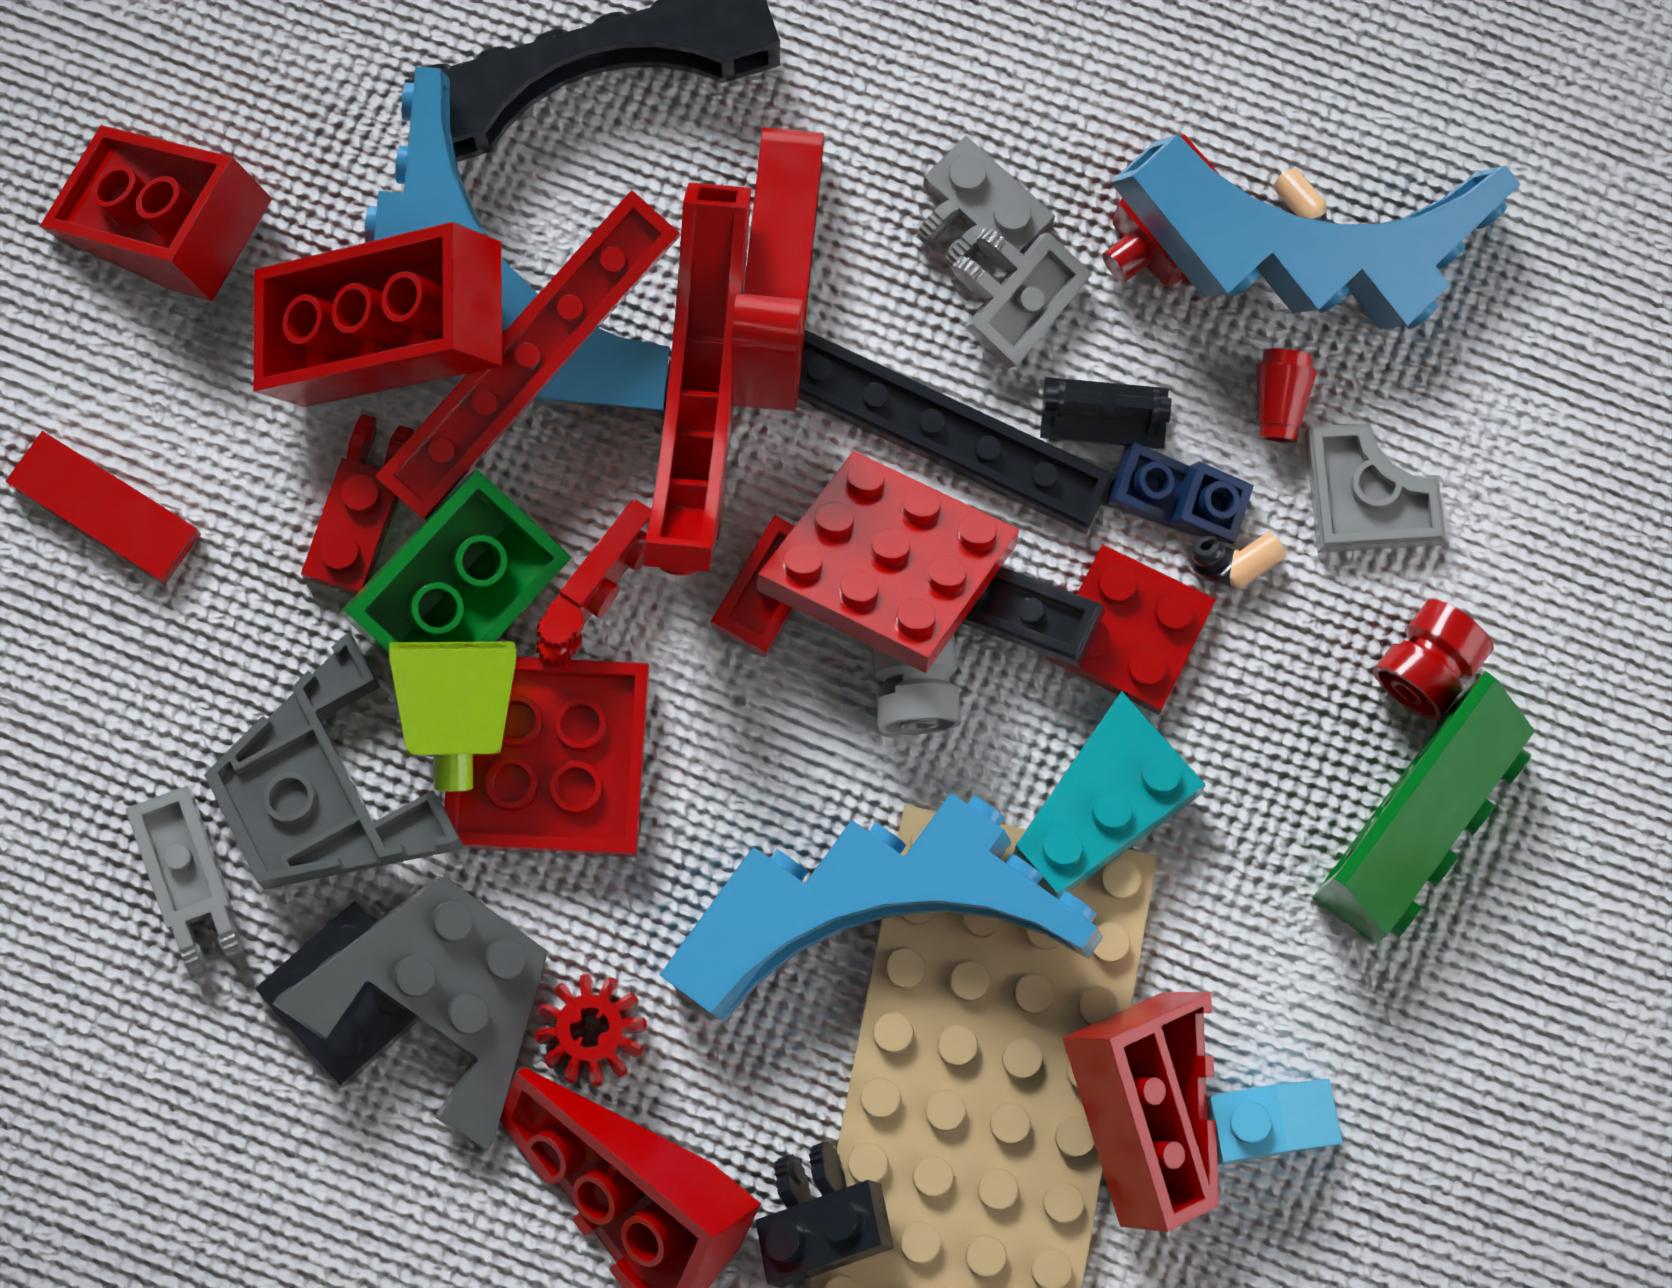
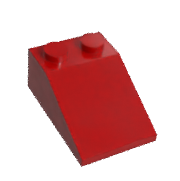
[40,125,272,302]

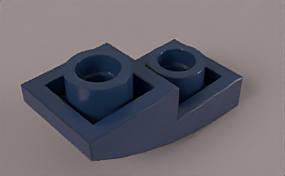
[1106,442,1254,544]

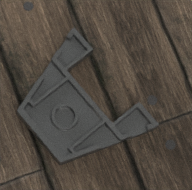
[204,633,464,890]
[273,876,548,1151]

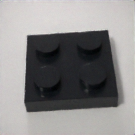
[255,901,418,1088]

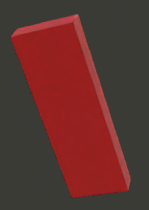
[5,431,201,585]

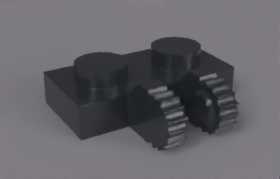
[755,1141,894,1288]

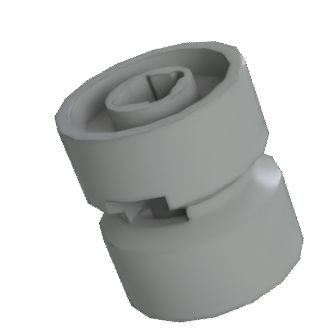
[872,635,961,735]

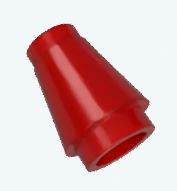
[1255,348,1318,443]

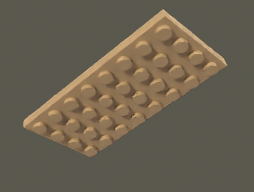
[810,805,1158,1288]

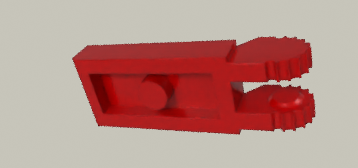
[301,414,414,595]
[536,500,651,667]

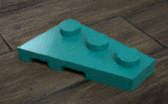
[1013,691,1205,899]

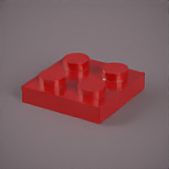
[1045,544,1216,715]

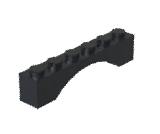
[404,0,780,162]

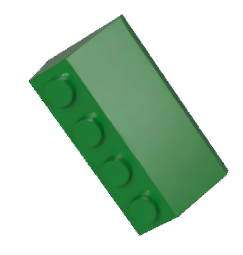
[1312,671,1535,944]

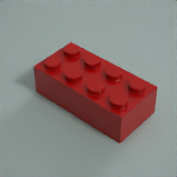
[253,222,502,407]

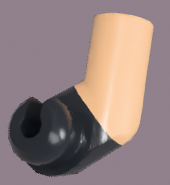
[1274,168,1327,222]
[1191,532,1286,588]

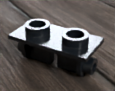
[1040,377,1172,449]

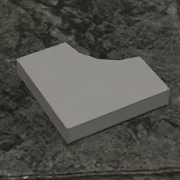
[1305,423,1446,553]

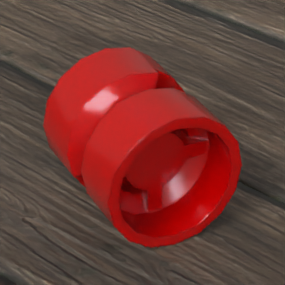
[1373,599,1494,720]

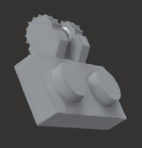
[915,136,1055,268]
[951,227,1092,368]

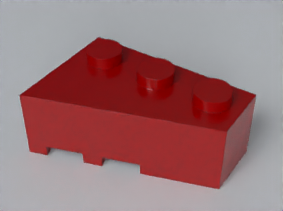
[1062,992,1219,1232]

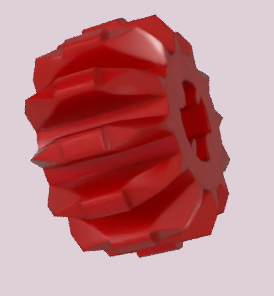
[535,974,648,1088]

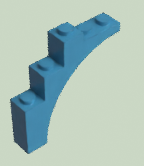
[365,66,672,413]
[1110,134,1521,329]
[659,793,1103,1022]

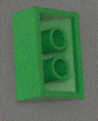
[339,470,572,659]

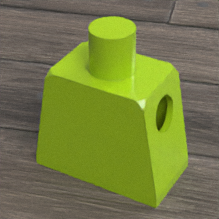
[389,641,516,791]

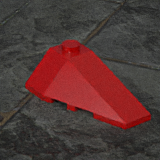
[500,1067,761,1288]

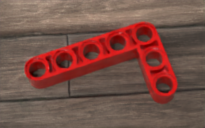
[731,127,824,412]

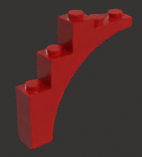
[644,182,751,576]

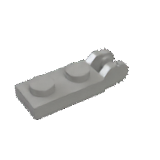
[125,785,245,978]

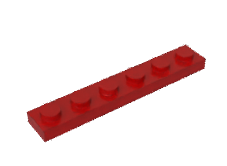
[375,190,681,520]

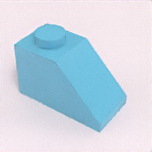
[1207,1079,1343,1166]

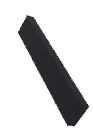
[798,330,1115,535]

